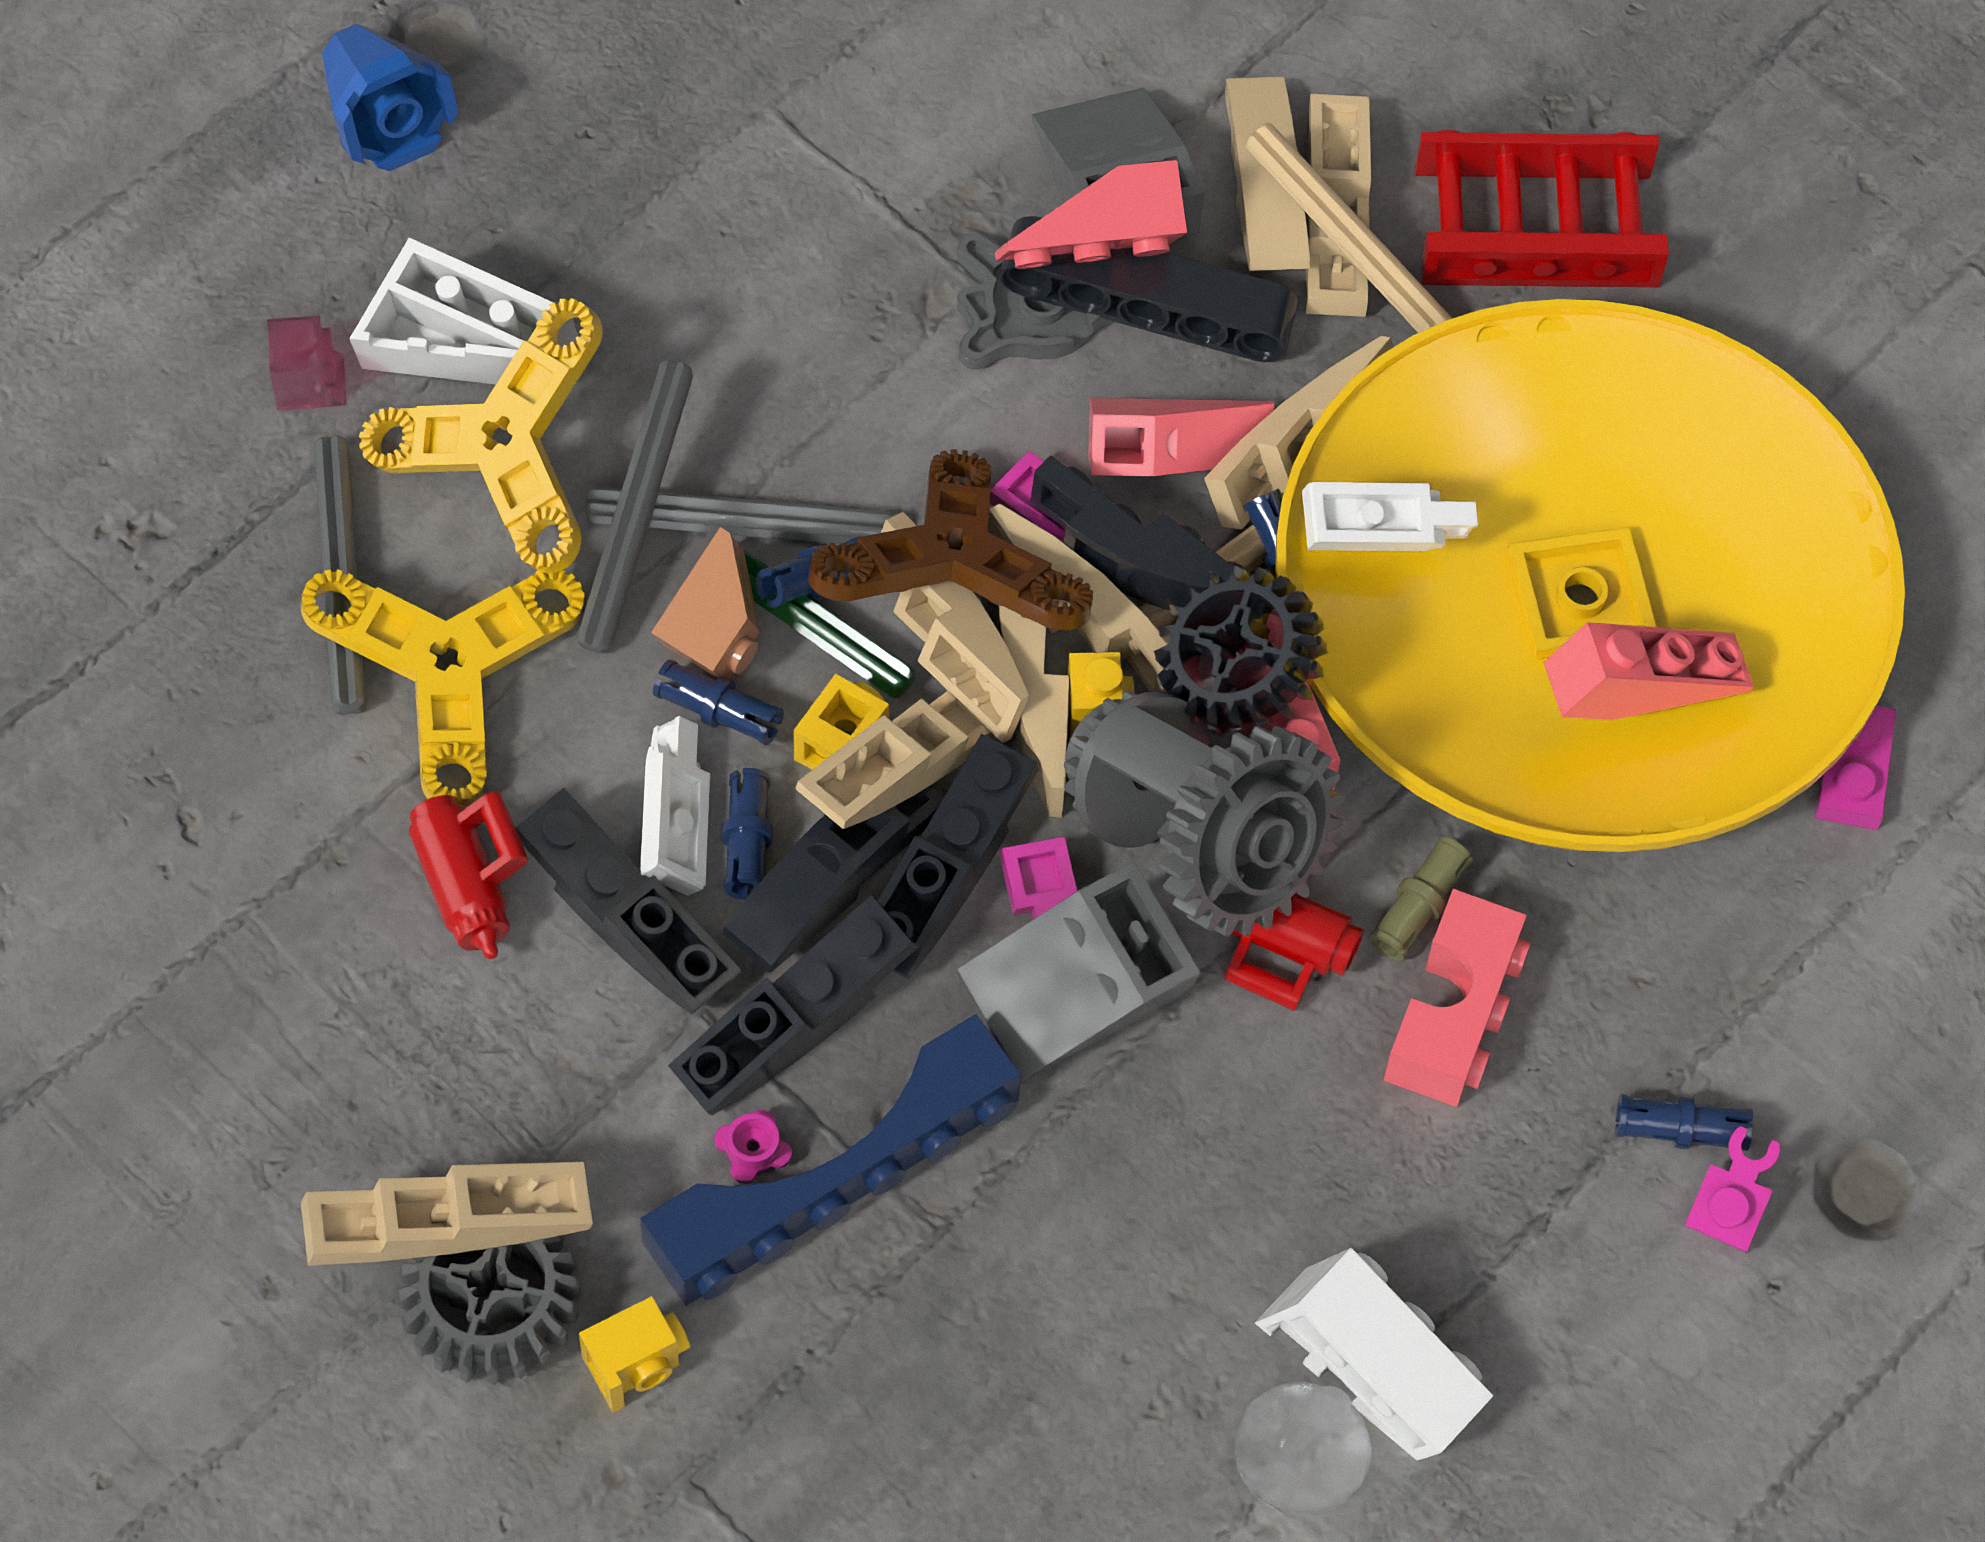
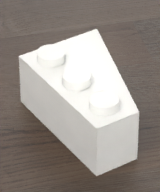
[349,238,578,385]
[1255,1248,1493,1461]

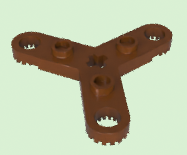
[808,449,1093,630]

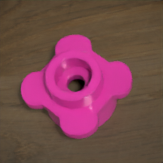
[714,1110,792,1184]

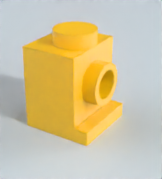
[1067,652,1134,742]
[794,673,889,770]
[579,1296,690,1413]

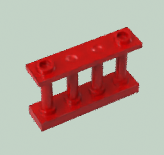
[1415,130,1669,288]

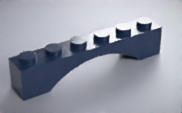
[640,1014,1021,1306]

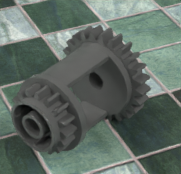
[1064,691,1344,937]

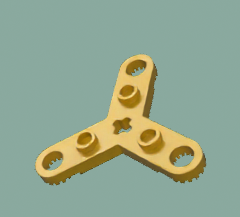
[359,298,603,573]
[301,569,584,807]

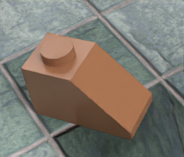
[651,527,760,679]

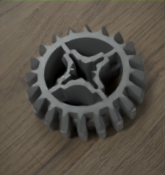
[396,1235,581,1386]

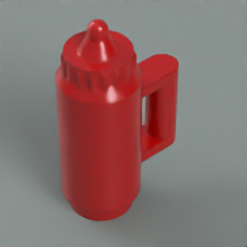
[409,792,528,959]
[1224,893,1365,1012]

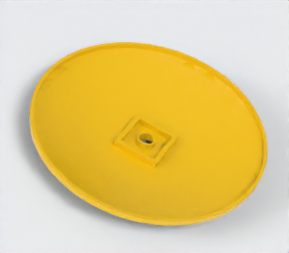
[1276,299,1905,852]

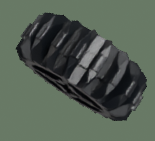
[1153,565,1328,737]

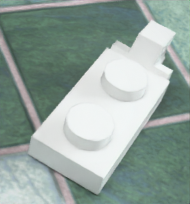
[1302,482,1478,551]
[640,716,710,896]

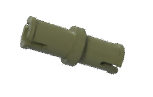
[1368,837,1473,962]

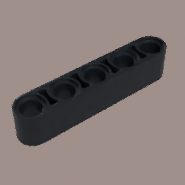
[1000,216,1298,363]

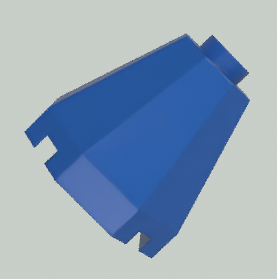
[322,24,459,171]

